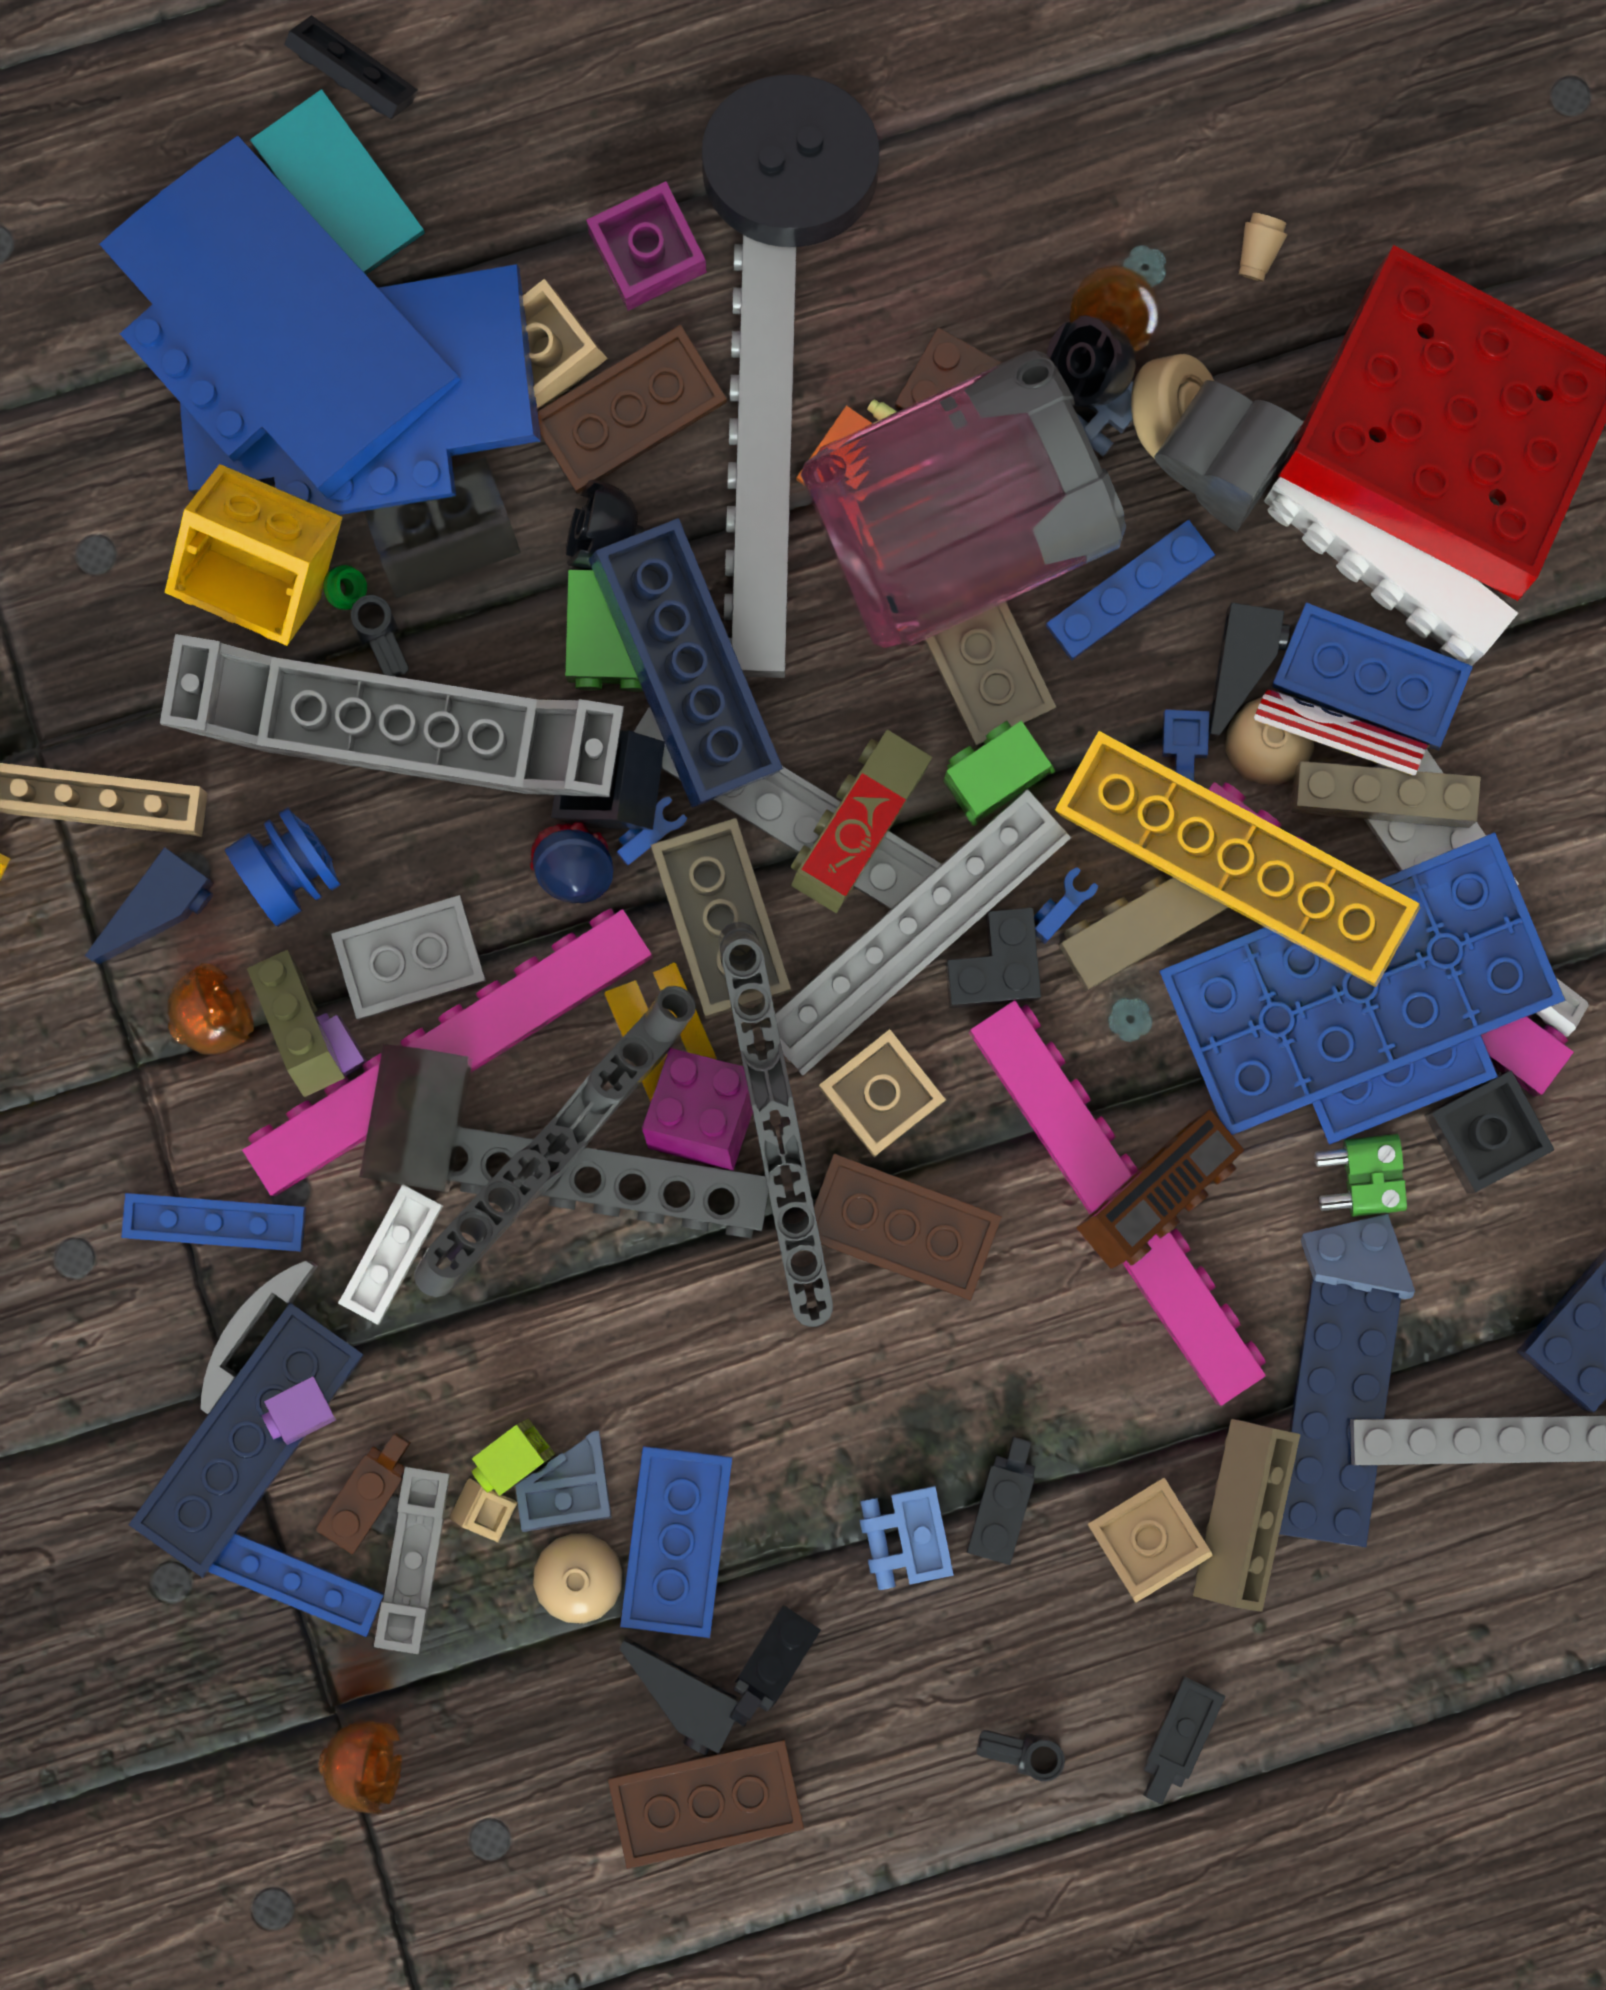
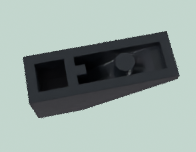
[1208,602,1290,741]
[619,1637,740,1755]

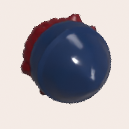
[529,821,614,903]

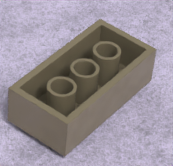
[651,818,791,1019]

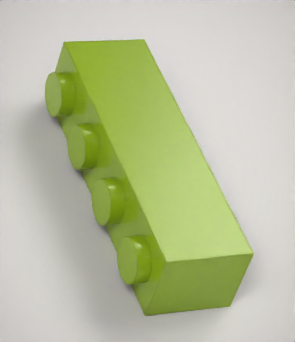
[471,1418,555,1496]

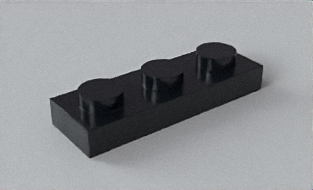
[284,15,418,119]

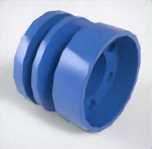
[224,807,341,927]

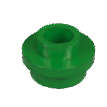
[323,565,367,610]

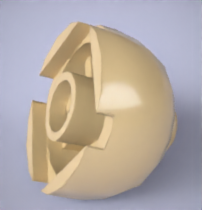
[1225,697,1314,786]
[533,1533,623,1624]

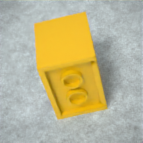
[164,464,343,646]

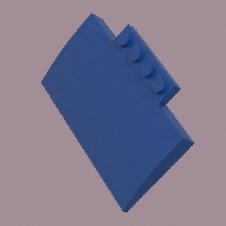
[99,136,461,499]
[180,264,541,515]
[1160,832,1566,1145]

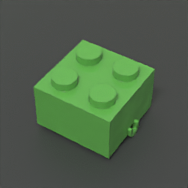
[943,720,1055,826]

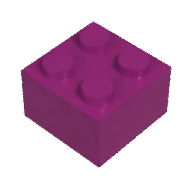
[586,181,707,311]
[642,1048,753,1170]

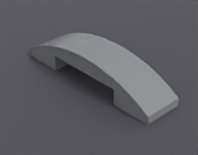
[201,1261,318,1414]
[374,1467,450,1654]

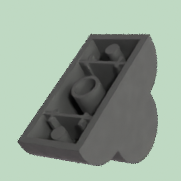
[1154,380,1304,533]

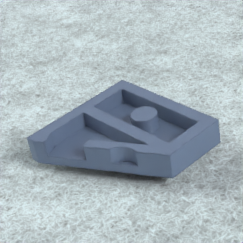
[1301,1214,1415,1299]
[515,1431,612,1532]

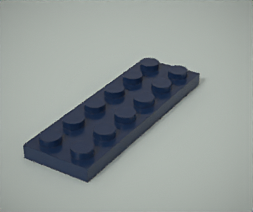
[1279,1274,1401,1547]
[128,1303,364,1578]

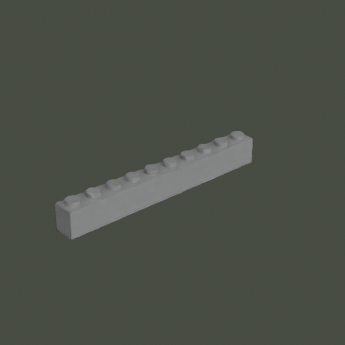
[724,235,796,678]

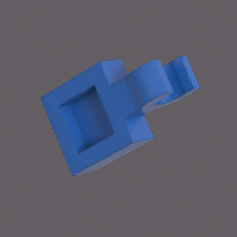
[1162,709,1209,782]
[616,796,687,866]
[1034,867,1098,944]

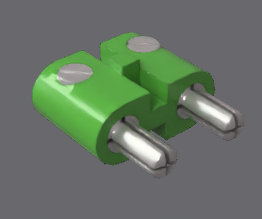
[1314,1134,1407,1217]

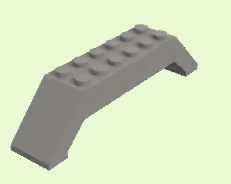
[160,634,624,797]

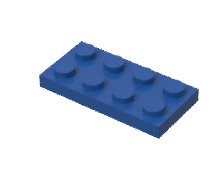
[1273,603,1473,751]
[620,1446,733,1638]

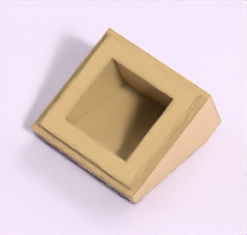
[450,1479,518,1542]

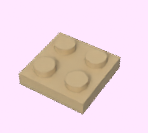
[1088,1478,1213,1603]

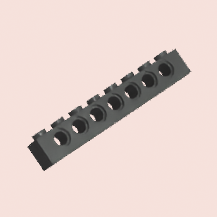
[406,1120,769,1238]

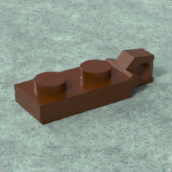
[315,1433,411,1555]

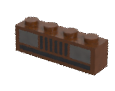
[1076,1109,1245,1269]

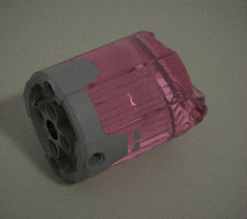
[801,350,1126,648]

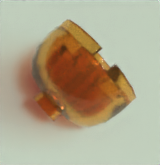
[1069,265,1159,353]
[167,963,254,1055]
[319,1721,402,1814]

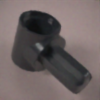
[351,595,409,677]
[976,1730,1065,1781]

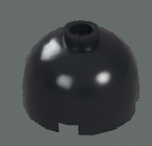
[1046,315,1136,407]
[566,479,644,570]

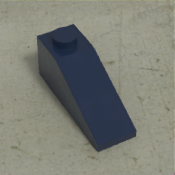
[84,847,214,964]

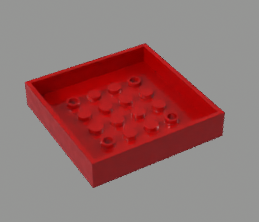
[1279,245,1606,601]

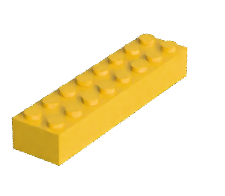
[1055,731,1420,987]

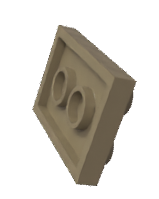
[919,588,1057,747]

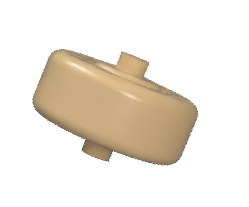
[1131,354,1214,459]

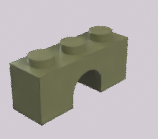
[247,949,345,1097]

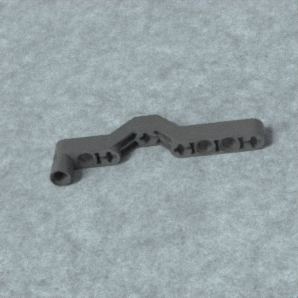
[719,922,833,1327]
[414,986,696,1297]

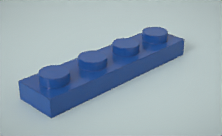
[1045,520,1215,661]
[121,1193,306,1252]
[208,1532,384,1637]

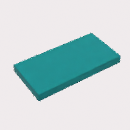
[250,89,425,275]

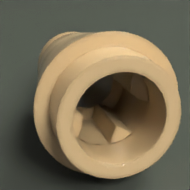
[1238,213,1287,282]

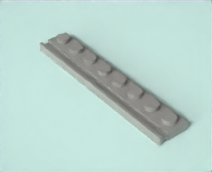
[634,708,941,909]
[760,788,1071,1075]

